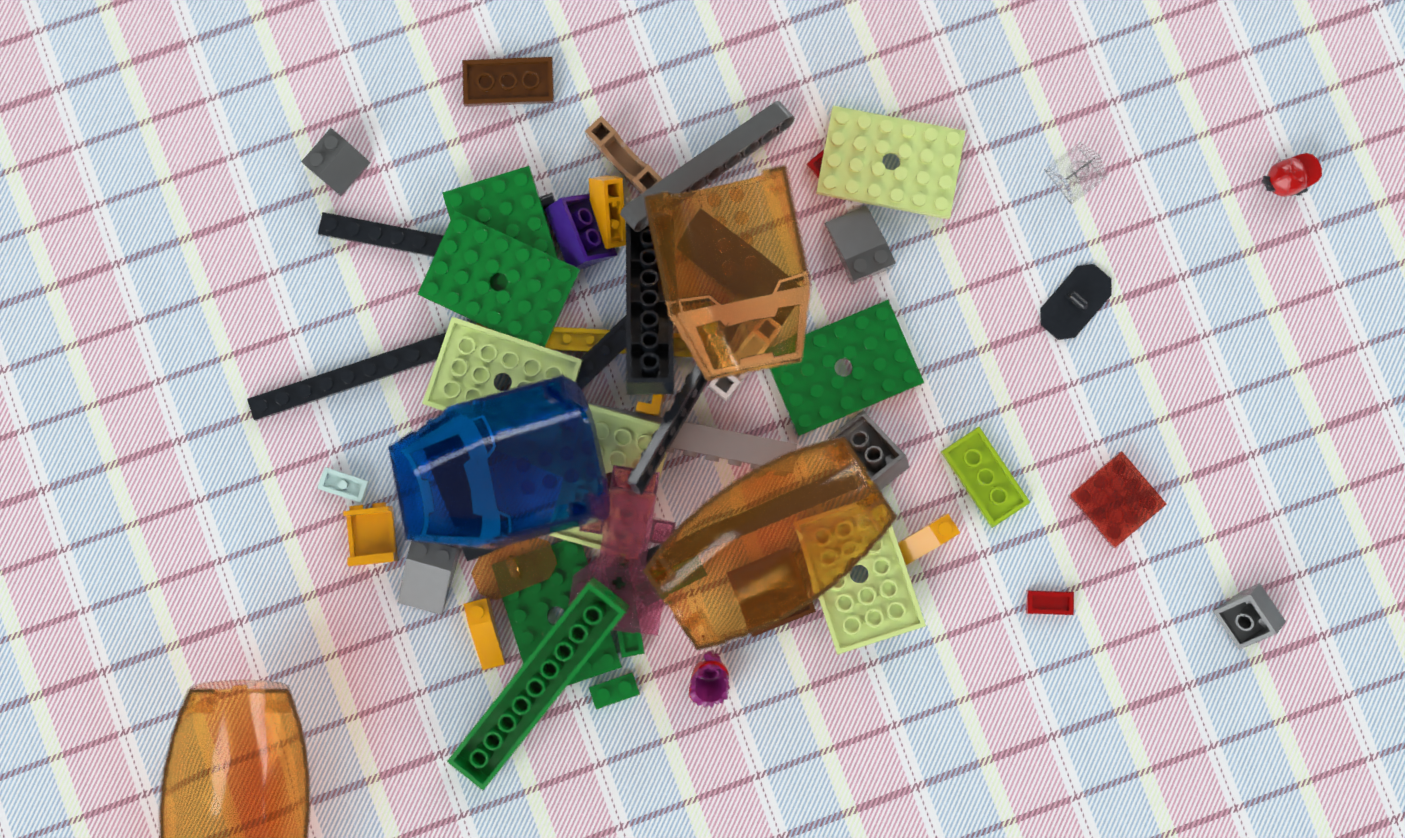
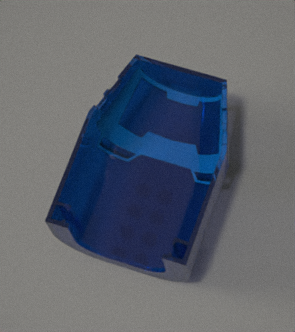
[388,375,610,549]

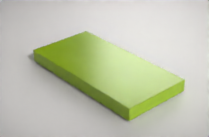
[941,427,1031,528]

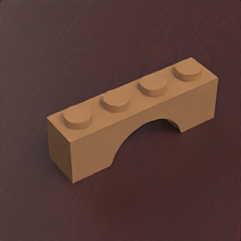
[585,116,662,194]

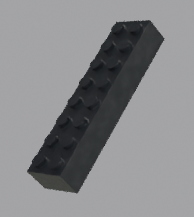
[626,217,674,395]

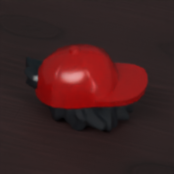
[1262,153,1322,197]

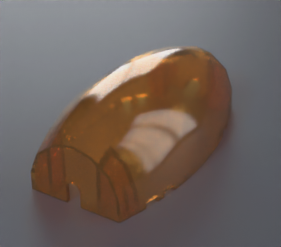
[643,436,897,650]
[159,680,310,838]

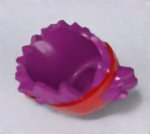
[689,651,730,708]

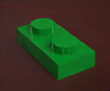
[589,672,640,710]

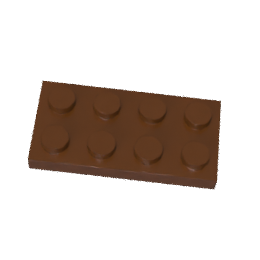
[462,57,554,107]

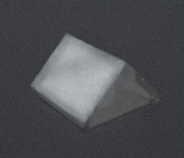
[1044,142,1108,205]

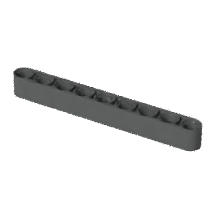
[620,101,795,232]

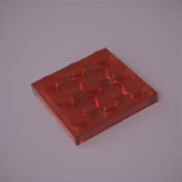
[1068,451,1167,548]

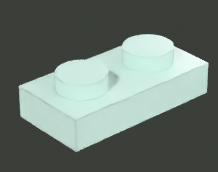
[317,467,370,503]

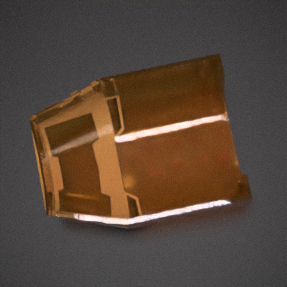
[644,165,812,381]

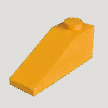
[588,175,626,249]
[898,513,960,565]
[463,597,505,670]

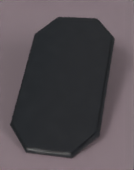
[1040,264,1112,340]

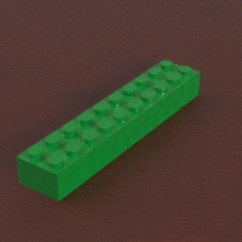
[447,577,630,791]

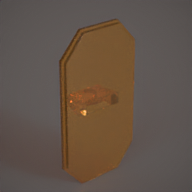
[471,535,557,600]

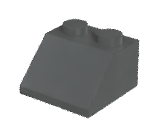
[301,128,371,196]
[1213,583,1286,650]

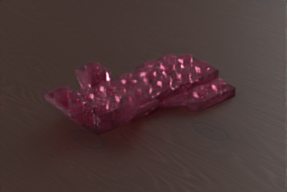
[568,465,676,636]

